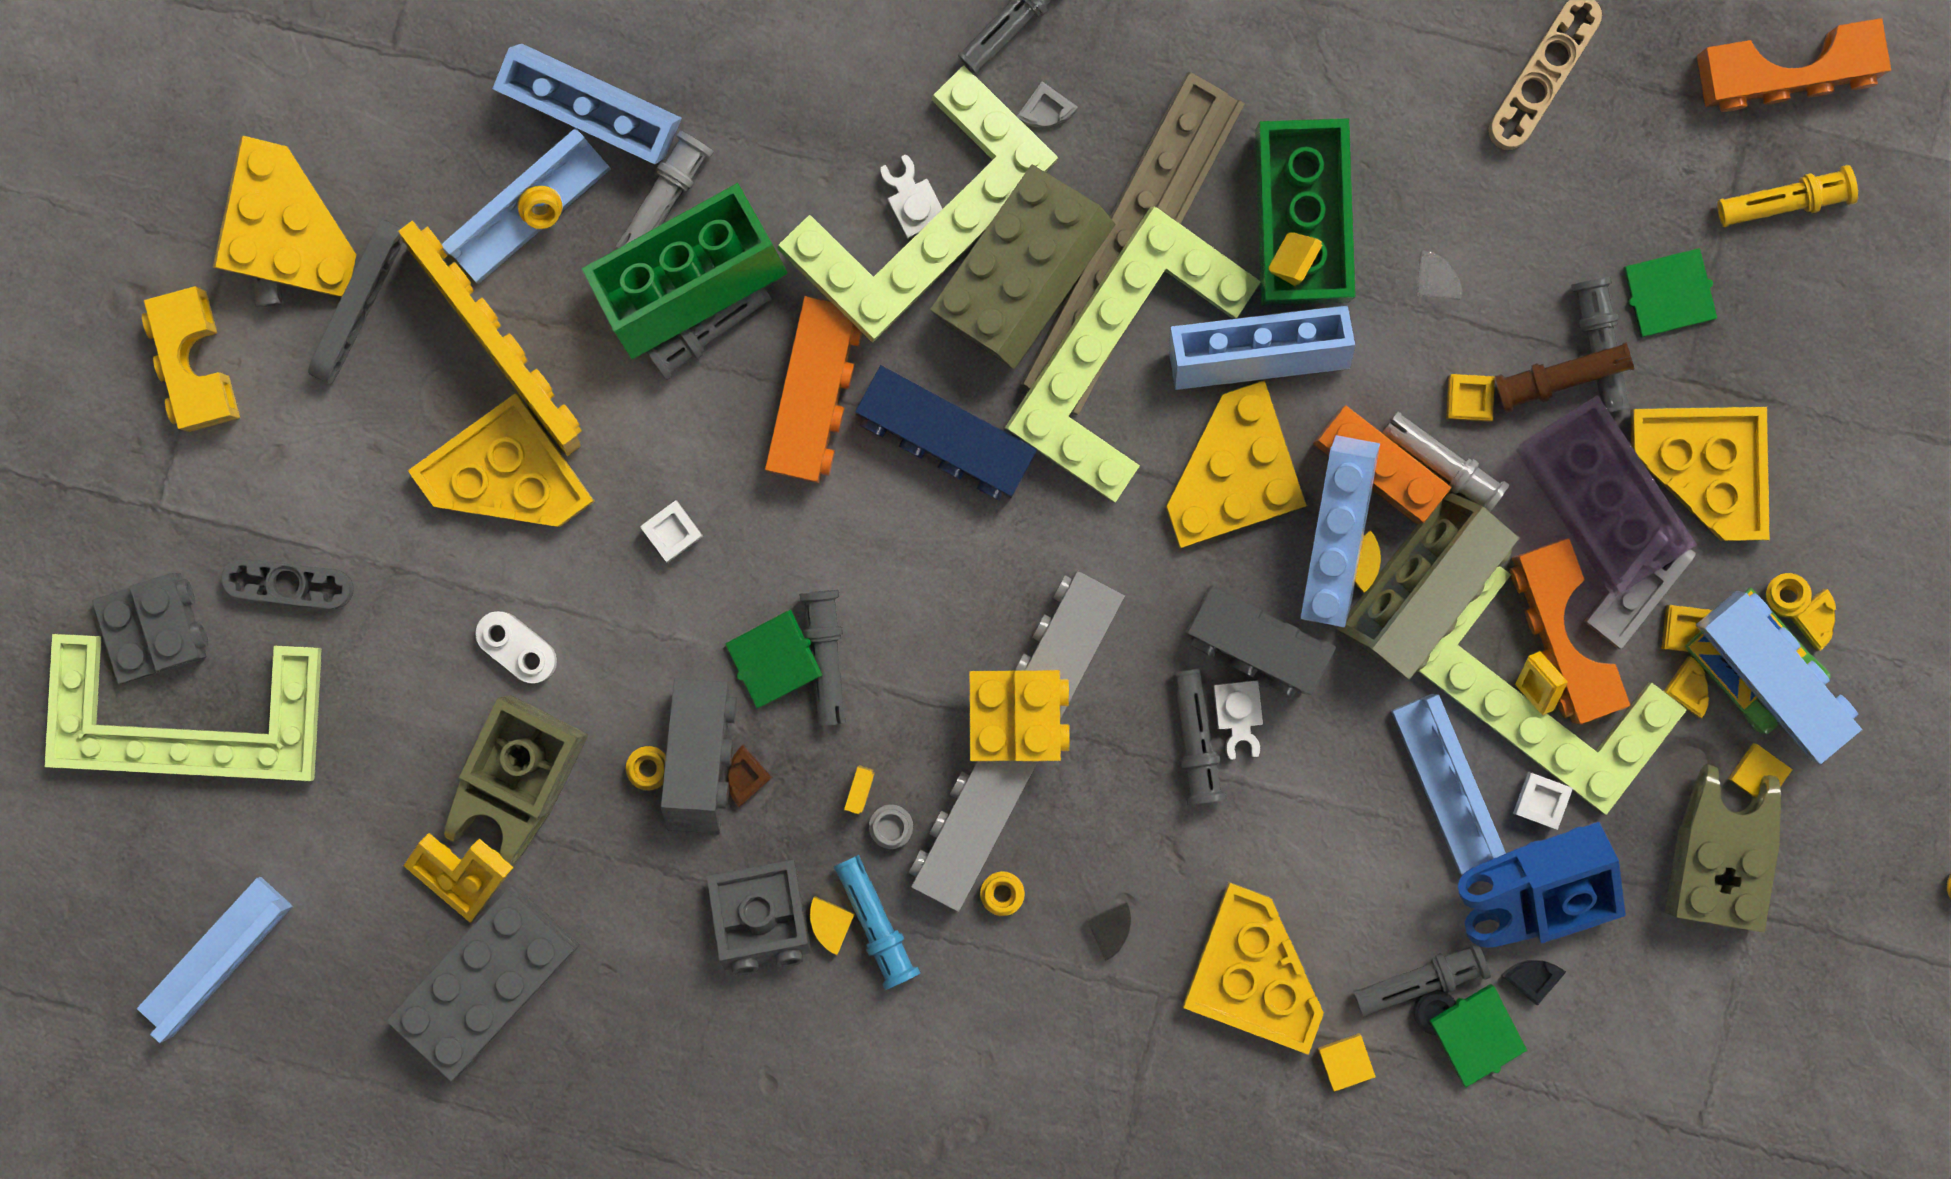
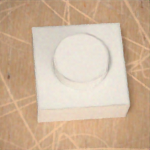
[640,500,703,562]
[1513,772,1573,830]

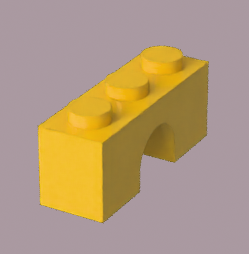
[142,286,240,432]

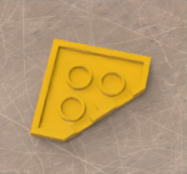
[213,136,356,298]
[1166,380,1306,548]
[408,393,595,527]
[1630,407,1770,541]
[1183,882,1324,1055]

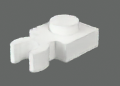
[881,155,942,240]
[1213,680,1263,759]

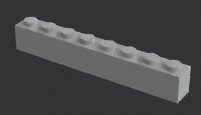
[908,571,1125,912]

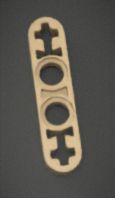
[1489,0,1602,150]

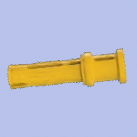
[1717,165,1858,227]

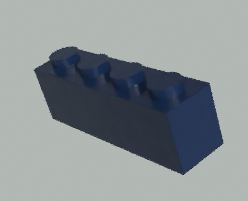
[855,365,1037,501]

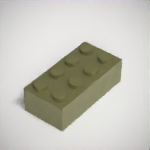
[930,164,1116,369]

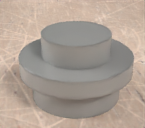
[869,804,913,849]

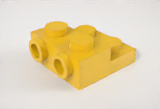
[969,670,1070,761]

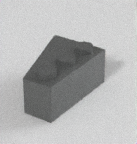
[1185,586,1336,698]
[661,678,737,834]

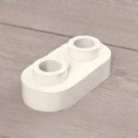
[476,611,557,683]

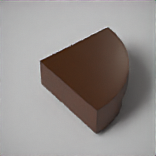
[728,744,773,807]

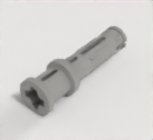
[616,130,714,248]
[1382,411,1509,512]

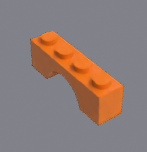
[1697,18,1891,112]
[1510,538,1631,724]

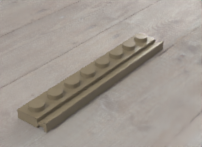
[1020,72,1245,415]

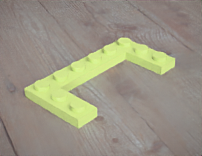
[777,65,1058,343]
[1005,206,1261,502]
[1418,566,1687,815]
[45,634,322,781]

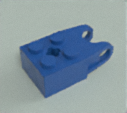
[1458,822,1626,948]

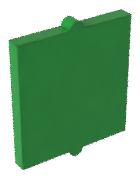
[1623,248,1717,337]
[725,610,823,709]
[1429,984,1528,1087]

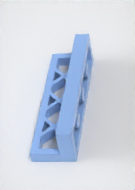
[442,128,611,284]
[1391,694,1506,874]
[137,877,293,1043]

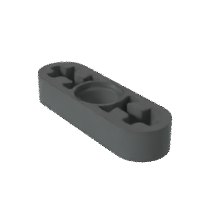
[221,559,354,609]

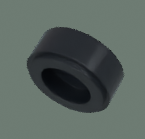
[1413,990,1456,1035]

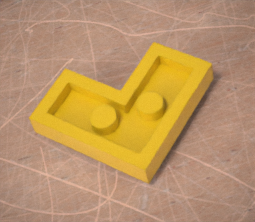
[403,833,514,923]

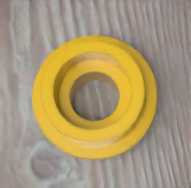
[517,186,563,229]
[1766,573,1812,617]
[626,746,666,790]
[980,871,1025,916]

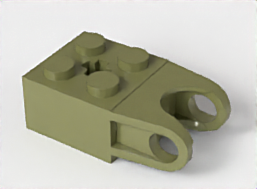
[444,695,588,866]
[1664,764,1781,933]

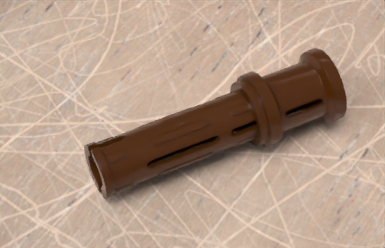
[1495,342,1635,414]

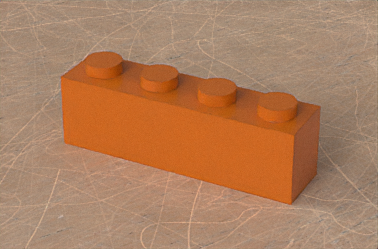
[765,296,862,484]

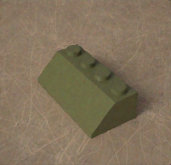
[1337,492,1519,680]

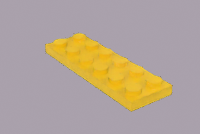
[398,220,582,456]

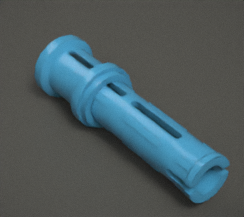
[834,855,921,990]

